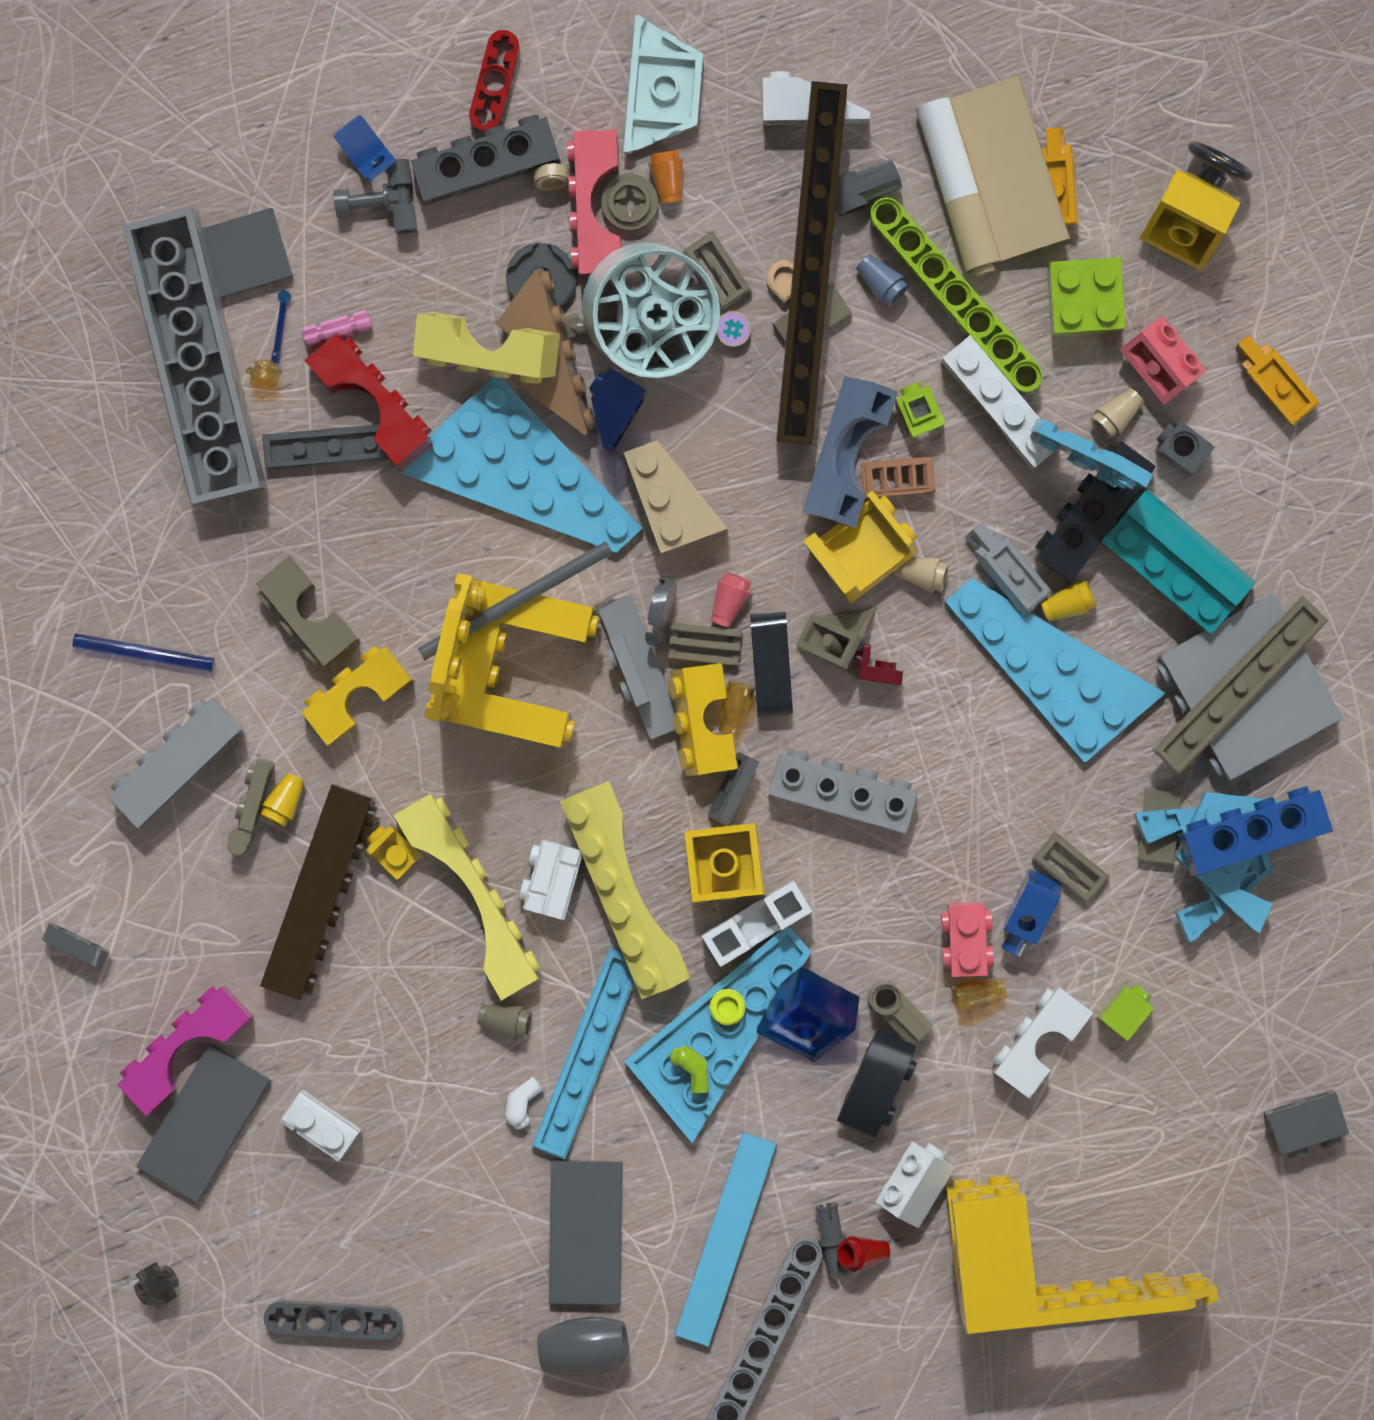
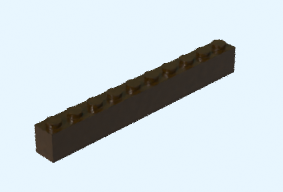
[776,81,848,445]

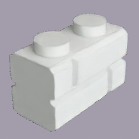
[519,839,582,920]
[280,1089,362,1162]

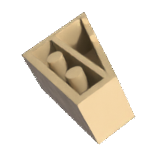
[624,440,728,555]

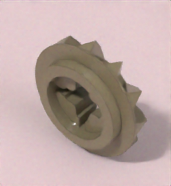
[601,173,658,231]

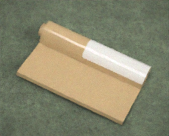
[916,75,1070,277]

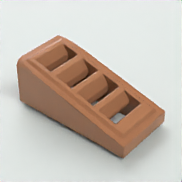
[861,457,936,498]

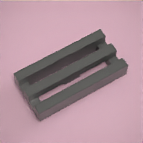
[708,752,759,826]

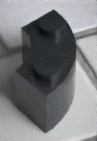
[836,1029,917,1138]

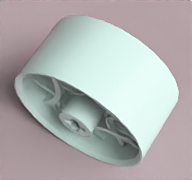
[582,242,720,378]

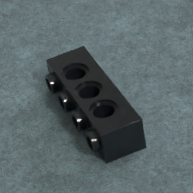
[1035,441,1156,583]

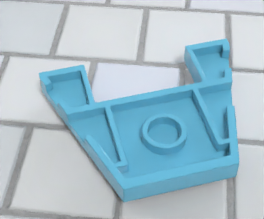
[1174,792,1295,933]
[1133,807,1274,942]

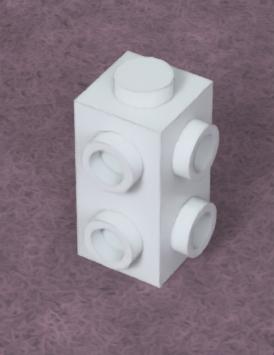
[876,1141,955,1228]

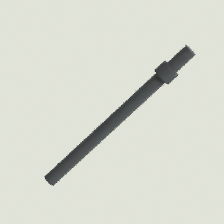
[418,541,613,661]

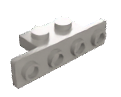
[599,596,676,739]

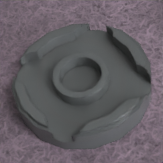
[506,243,577,307]
[645,576,677,648]

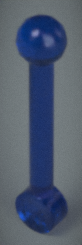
[271,290,292,364]

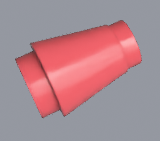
[710,572,751,627]

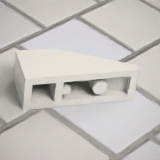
[762,71,870,125]

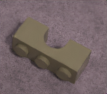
[256,556,360,667]

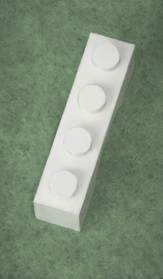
[941,335,1058,470]

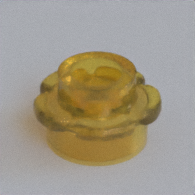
[246,360,282,388]

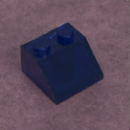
[589,367,648,455]
[756,966,860,1063]

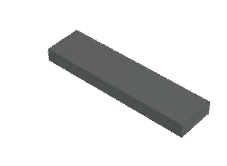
[262,424,390,471]

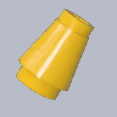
[1041,581,1097,622]
[260,772,305,828]

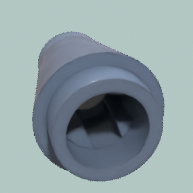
[856,254,909,306]

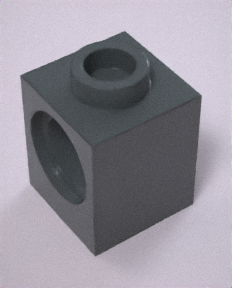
[1156,421,1215,477]

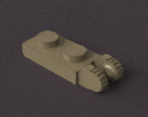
[227,758,274,857]

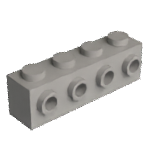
[108,699,245,829]
[769,749,918,834]

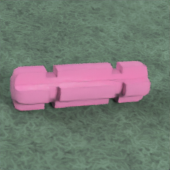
[302,310,372,347]

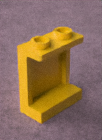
[804,490,919,604]

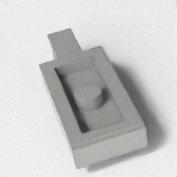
[965,522,1051,616]

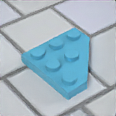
[1030,419,1153,490]

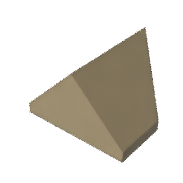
[796,607,876,670]

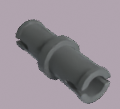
[815,1202,850,1278]

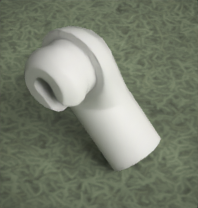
[505,1076,543,1129]

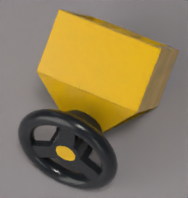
[1139,141,1253,271]

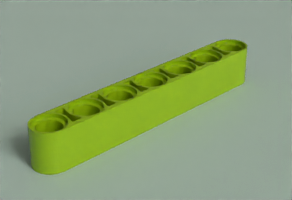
[869,197,1043,394]

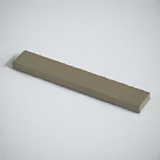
[1152,596,1329,775]

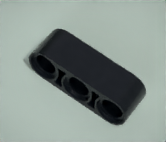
[750,611,793,717]

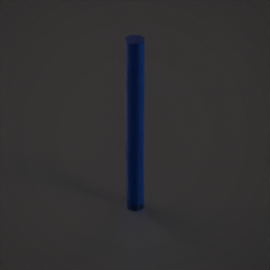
[72,633,215,672]

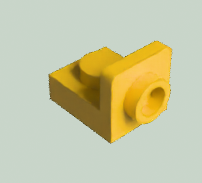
[365,825,423,880]

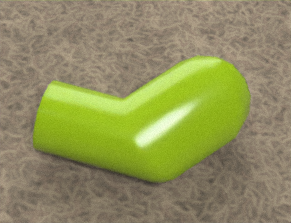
[670,1046,709,1093]

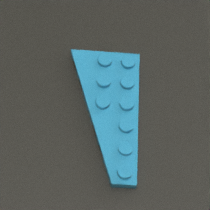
[945,578,1165,763]

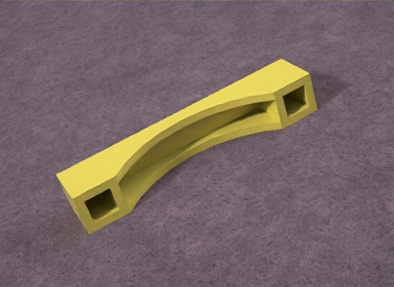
[560,781,691,999]
[393,793,541,1000]

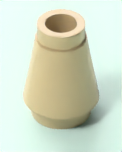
[1091,388,1144,439]
[894,557,949,593]

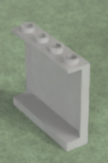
[1156,593,1343,781]

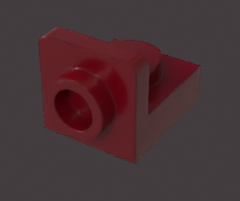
[852,644,904,686]

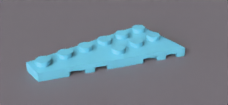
[624,926,811,1143]

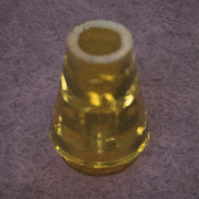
[719,681,756,736]
[952,978,1007,1015]

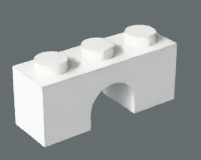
[702,880,812,967]
[992,985,1093,1098]

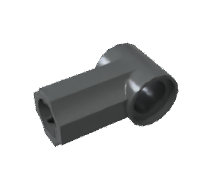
[836,159,903,216]

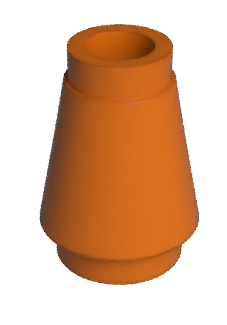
[648,150,683,203]

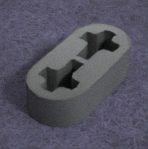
[41,923,110,968]

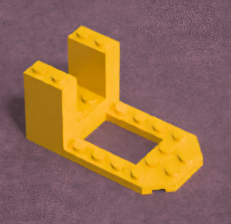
[424,573,600,748]
[945,1174,1219,1334]

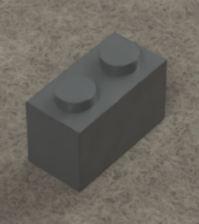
[1264,1090,1350,1158]

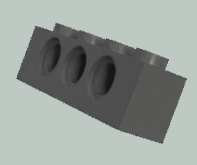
[410,115,561,205]

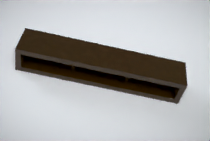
[260,784,378,1000]

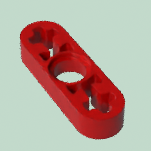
[469,30,520,133]

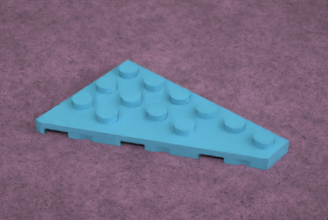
[396,377,643,553]

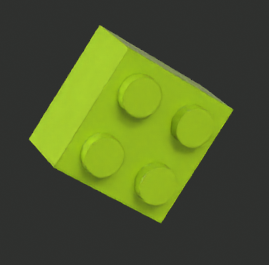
[1047,257,1126,337]

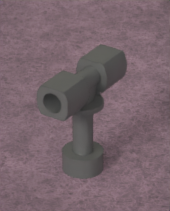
[333,159,418,234]

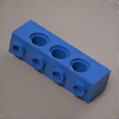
[1178,786,1333,876]

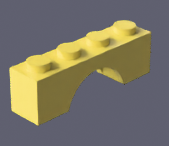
[413,312,560,384]

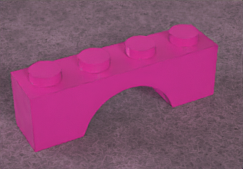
[117,985,254,1116]

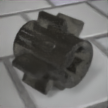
[134,1262,179,1309]

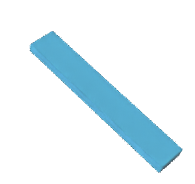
[532,948,634,1160]
[675,1132,776,1347]

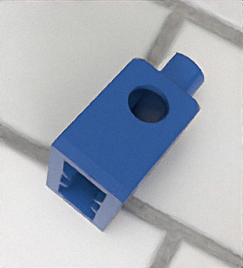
[1001,868,1061,957]

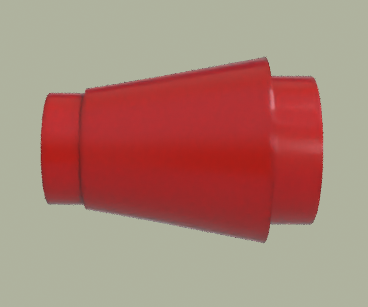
[837,1236,891,1272]

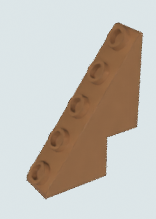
[496,268,597,436]

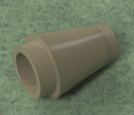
[477,1004,532,1041]

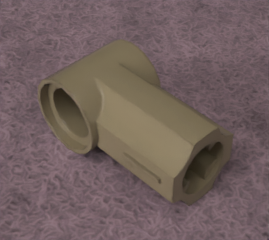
[868,980,933,1045]

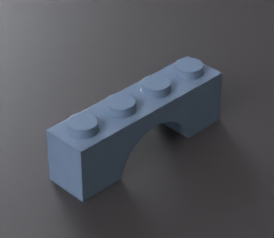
[803,376,898,528]

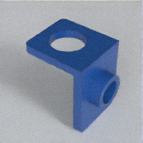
[333,115,396,182]

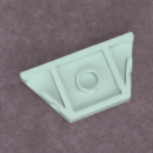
[623,15,703,154]

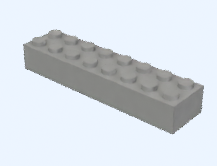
[122,208,267,504]

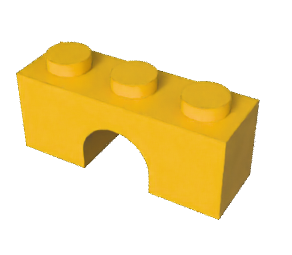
[301,645,414,746]
[668,663,738,776]

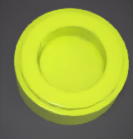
[710,988,745,1025]

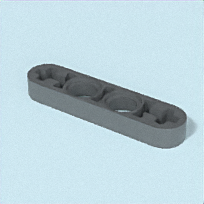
[263,1300,403,1340]

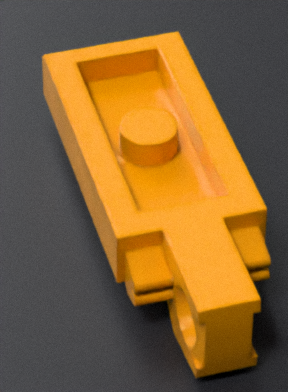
[1042,127,1080,226]
[1236,335,1320,426]

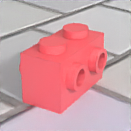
[1119,316,1207,405]
[941,902,994,977]

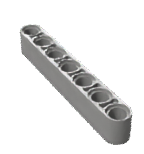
[705,1235,822,1420]

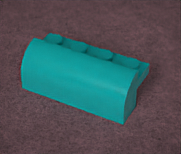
[1101,489,1256,635]

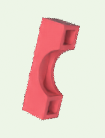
[567,129,621,277]

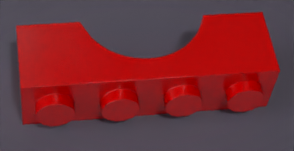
[304,333,433,472]

